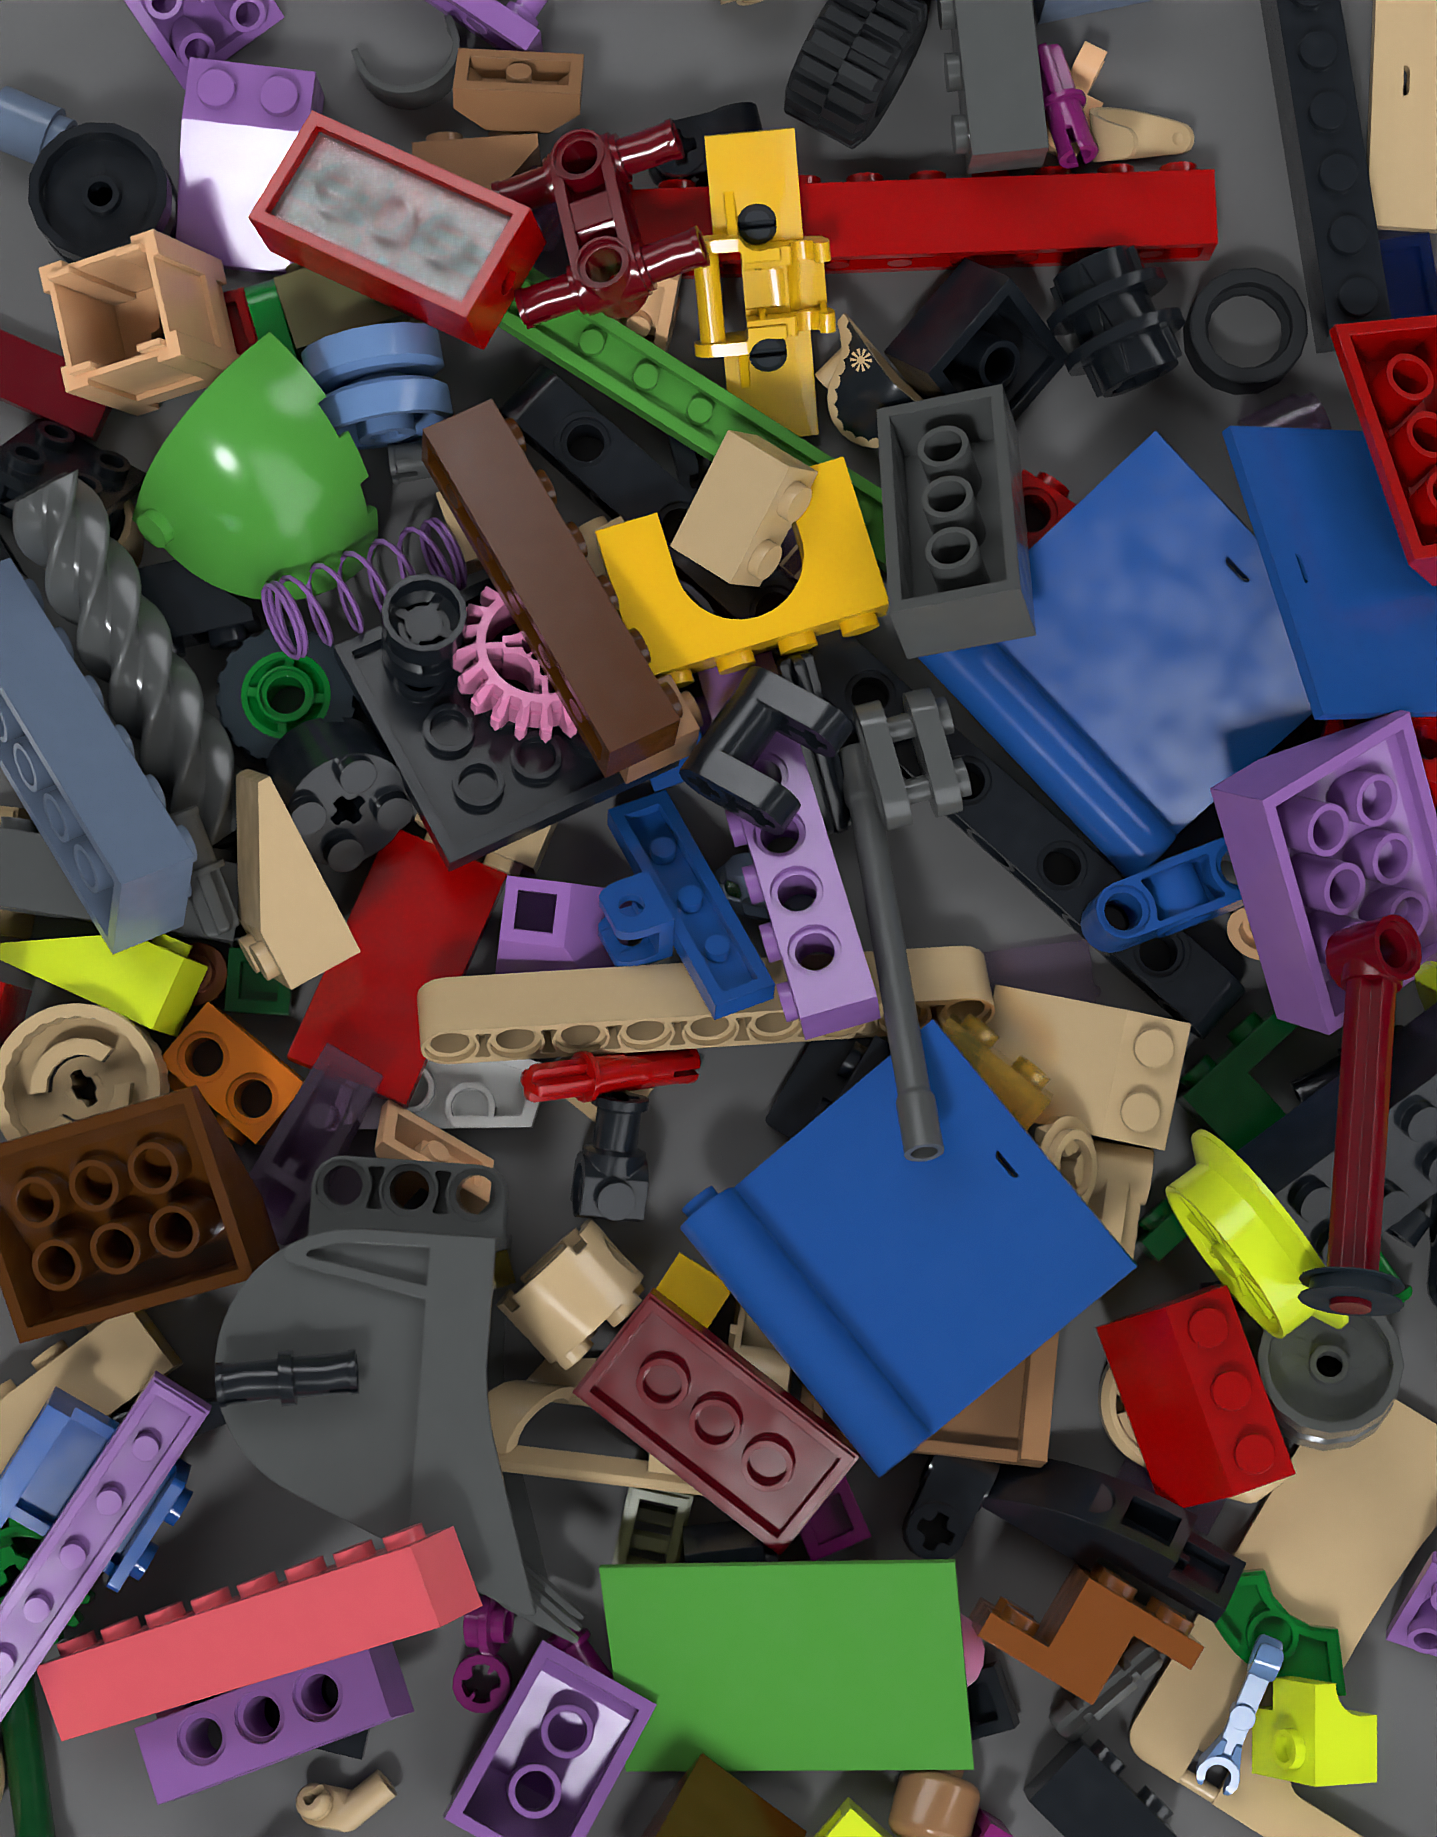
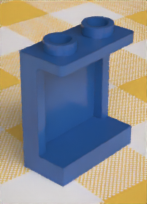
[0,1386,193,1593]

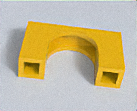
[595,456,889,689]

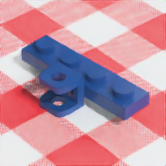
[598,790,775,1020]

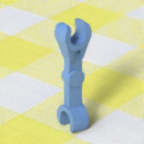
[1196,1634,1284,1796]

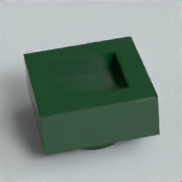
[225,947,293,1017]

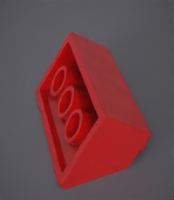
[1329,315,1437,586]

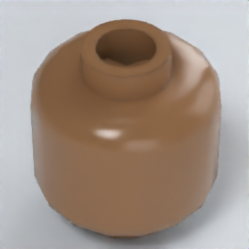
[888,1770,980,1837]

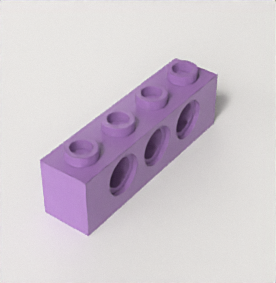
[134,1642,415,1805]

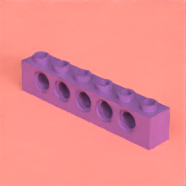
[694,651,881,1040]

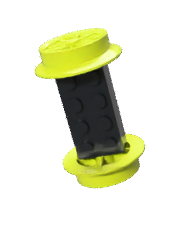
[1165,961,1437,1339]

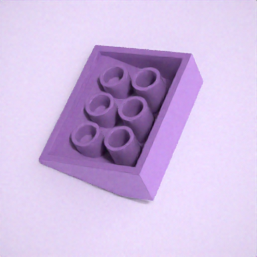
[1210,710,1437,1035]

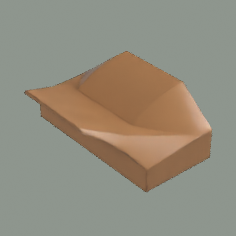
[453,48,584,133]

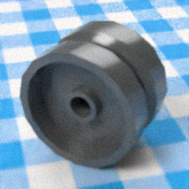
[1256,1315,1404,1451]

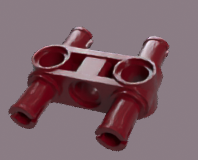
[491,118,710,329]

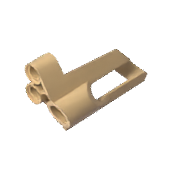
[488,1300,793,1496]

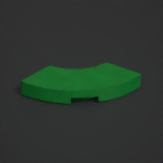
[1213,1569,1346,1696]

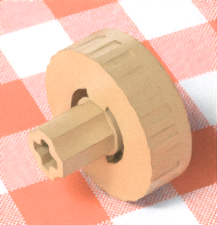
[0,1003,170,1141]

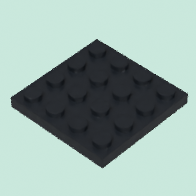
[334,578,680,872]

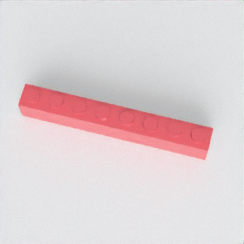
[36,1523,483,1742]

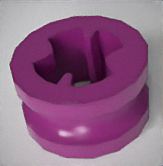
[452,1650,512,1713]

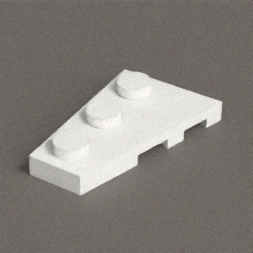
[328,1059,541,1130]

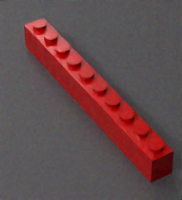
[606,161,1218,282]

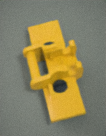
[694,127,836,437]

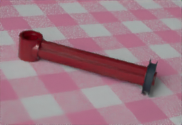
[1298,914,1422,1317]

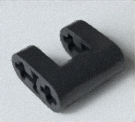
[679,666,853,835]

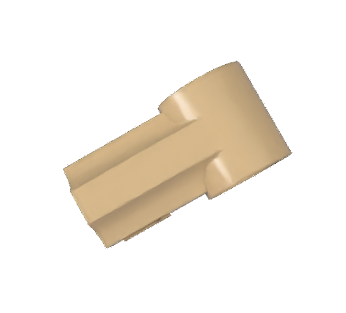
[1087,1139,1154,1259]

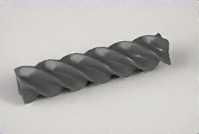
[3,469,242,846]

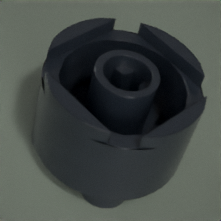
[266,717,413,872]

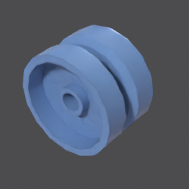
[301,322,454,450]

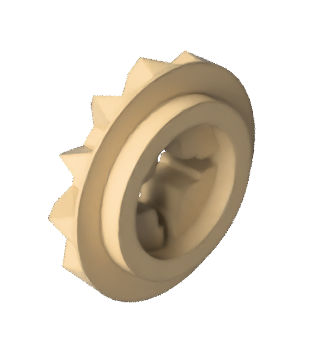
[1034,1116,1098,1204]

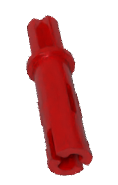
[520,1048,701,1103]

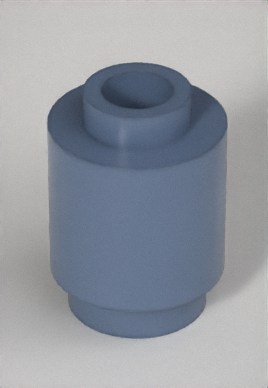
[0,86,78,164]

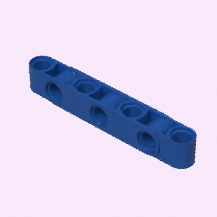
[1080,808,1437,953]

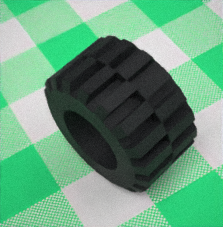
[784,0,928,149]

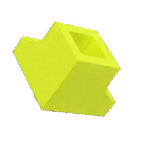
[1252,1676,1377,1787]

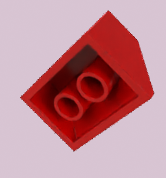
[1095,1284,1296,1508]

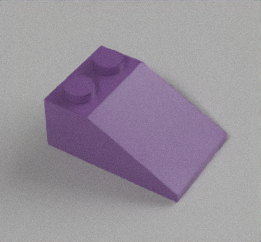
[176,57,324,275]
[442,1640,656,1837]

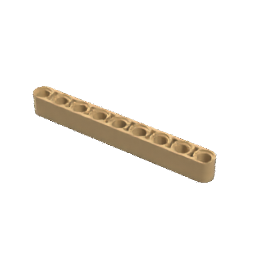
[417,946,995,1064]

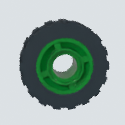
[215,626,360,770]

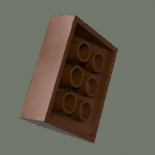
[0,1085,280,1344]

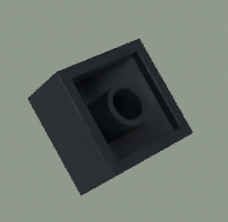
[884,258,1068,423]

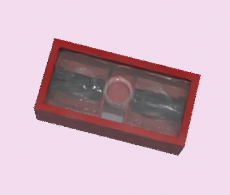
[248,110,547,350]

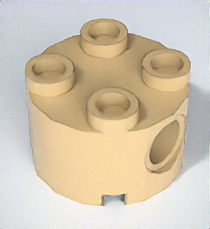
[496,1218,645,1370]

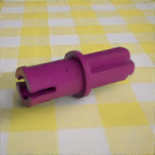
[1037,43,1099,168]

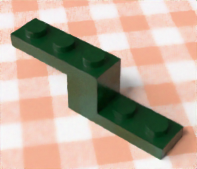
[1136,1007,1299,1261]

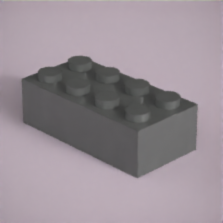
[876,384,1036,659]

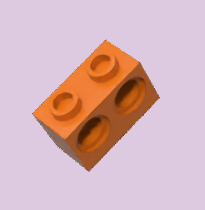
[162,1002,314,1146]

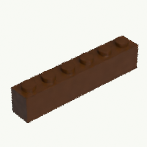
[421,399,683,778]

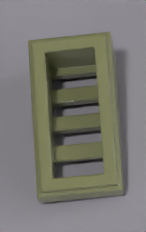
[603,1487,694,1604]

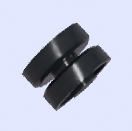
[28,122,178,263]

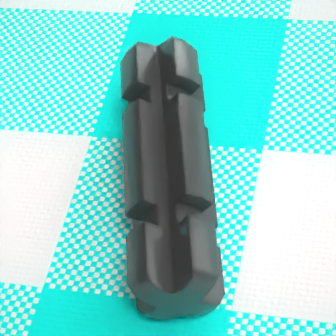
[1049,1638,1163,1742]

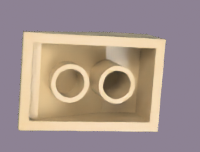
[236,769,361,990]
[977,984,1191,1151]

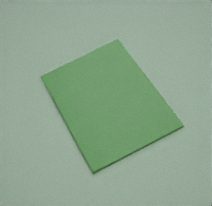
[599,1559,974,1772]

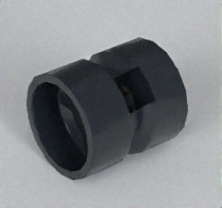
[381,574,467,688]

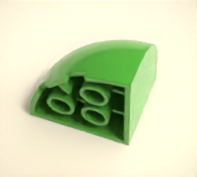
[132,332,378,601]

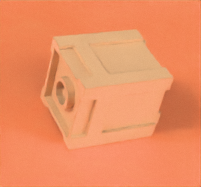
[39,229,240,416]

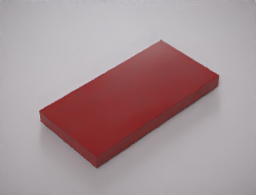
[287,830,507,1109]

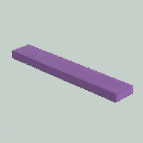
[0,1371,212,1722]

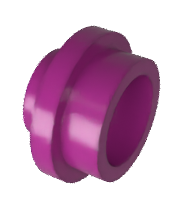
[463,1595,514,1656]

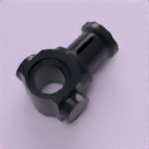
[570,1091,649,1222]

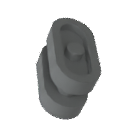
[853,687,972,831]

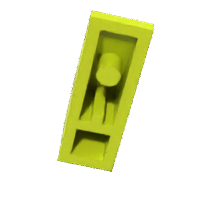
[0,934,208,1037]

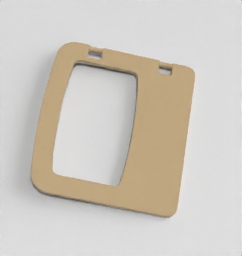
[1128,1399,1437,1837]

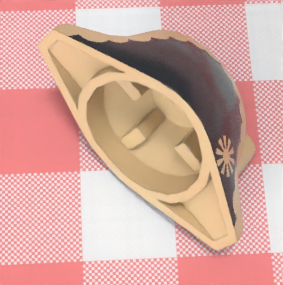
[815,313,924,448]

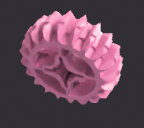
[452,586,577,743]

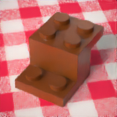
[968,1562,1204,1705]

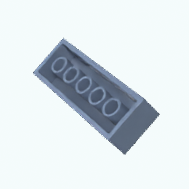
[0,558,197,954]

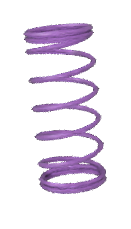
[261,517,468,660]

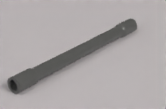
[838,743,944,1162]

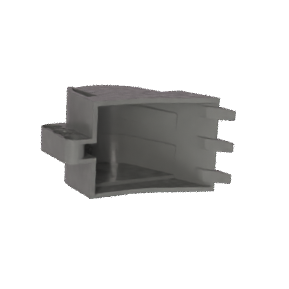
[215,1156,586,1644]

